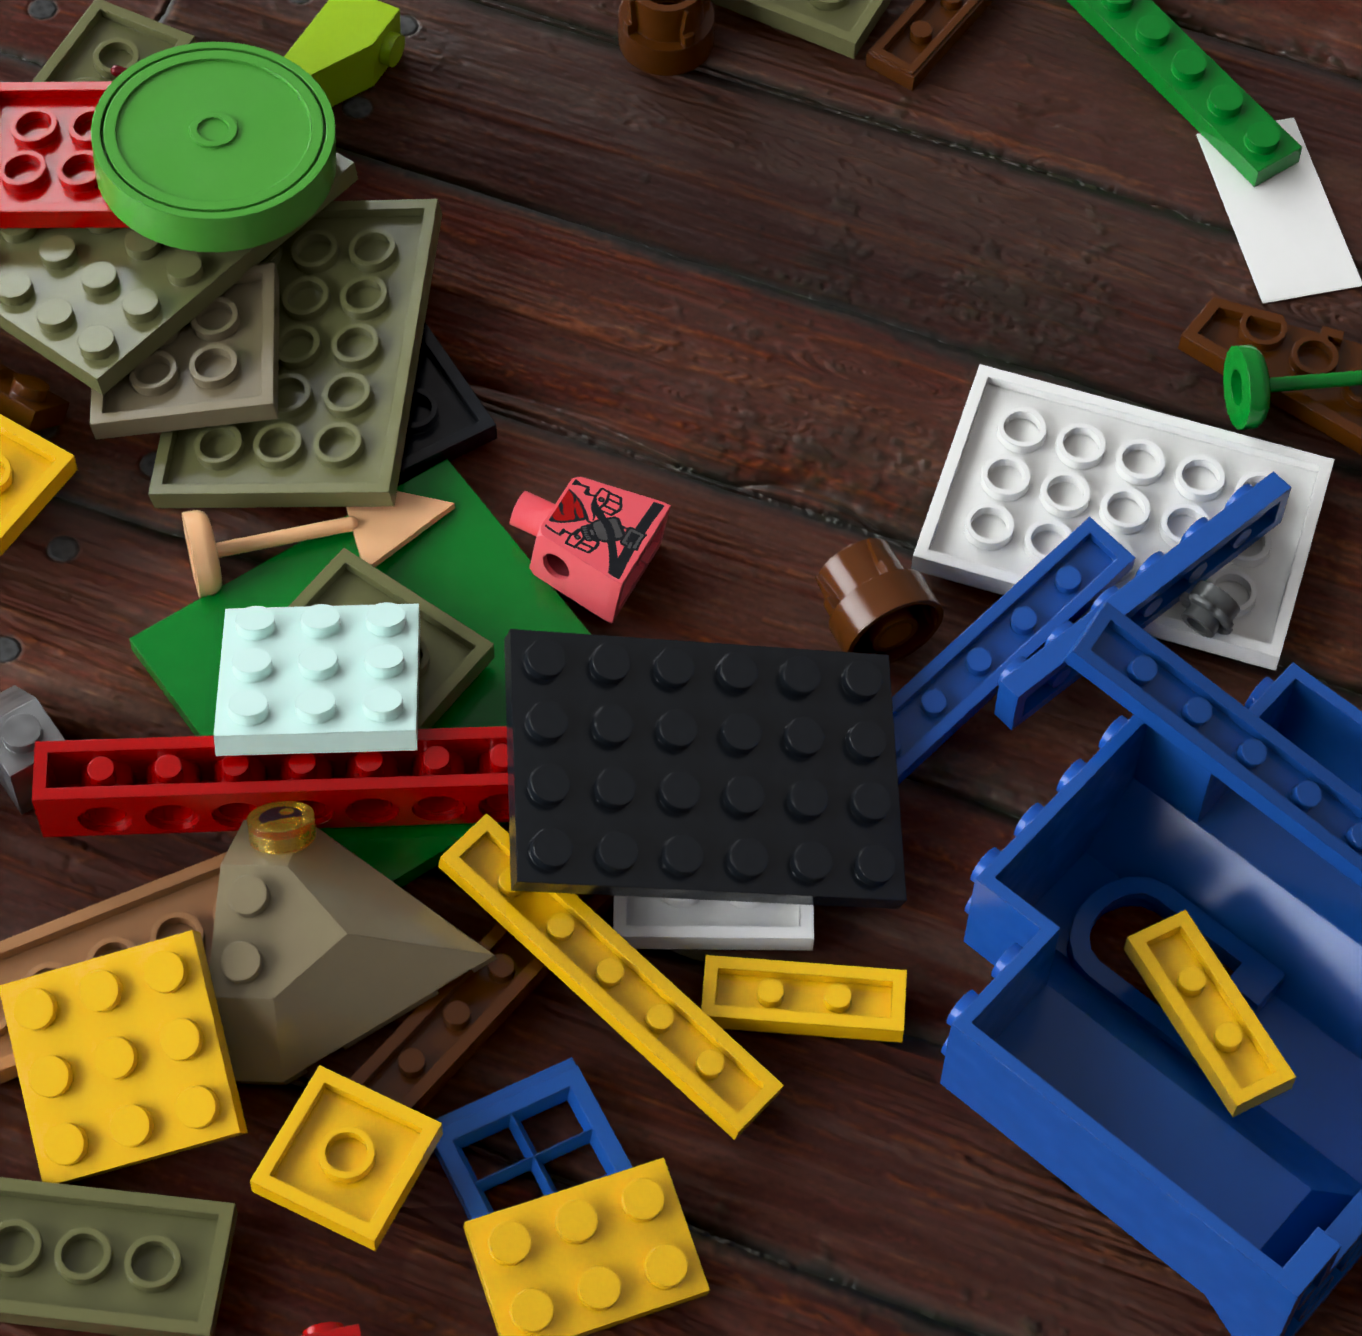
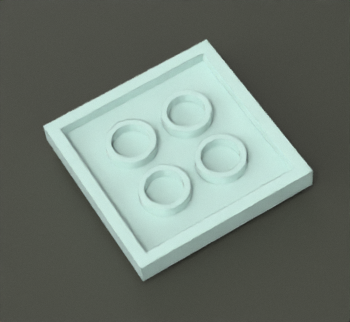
[214,602,420,756]

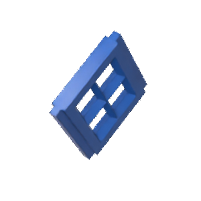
[434,1057,633,1220]

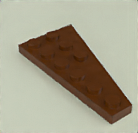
[1178,297,1362,455]

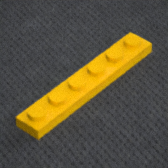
[438,813,784,1140]

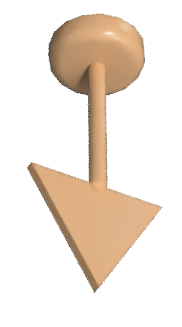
[182,491,455,598]

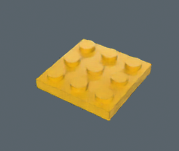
[0,930,248,1184]

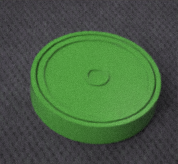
[91,42,337,252]

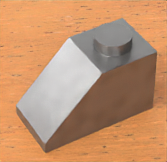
[0,685,65,815]

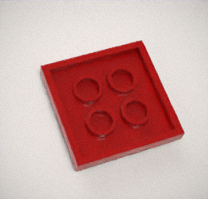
[0,81,130,228]

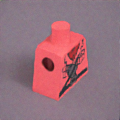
[510,476,671,623]

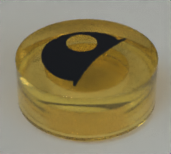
[247,801,316,855]

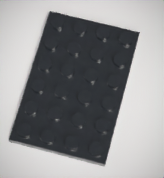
[504,629,907,909]

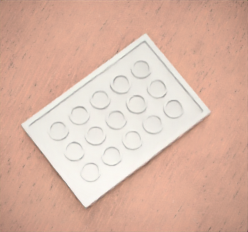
[911,364,1335,671]

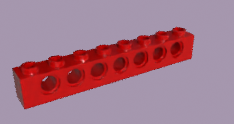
[32,726,509,837]

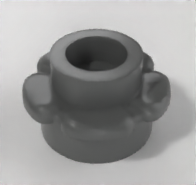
[1179,580,1240,638]

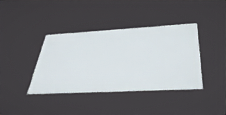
[1196,118,1362,304]

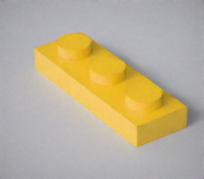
[1124,909,1296,1118]
[701,955,907,1043]

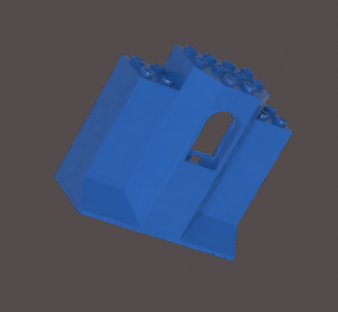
[940,662,1362,1336]

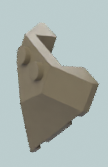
[209,820,497,1086]

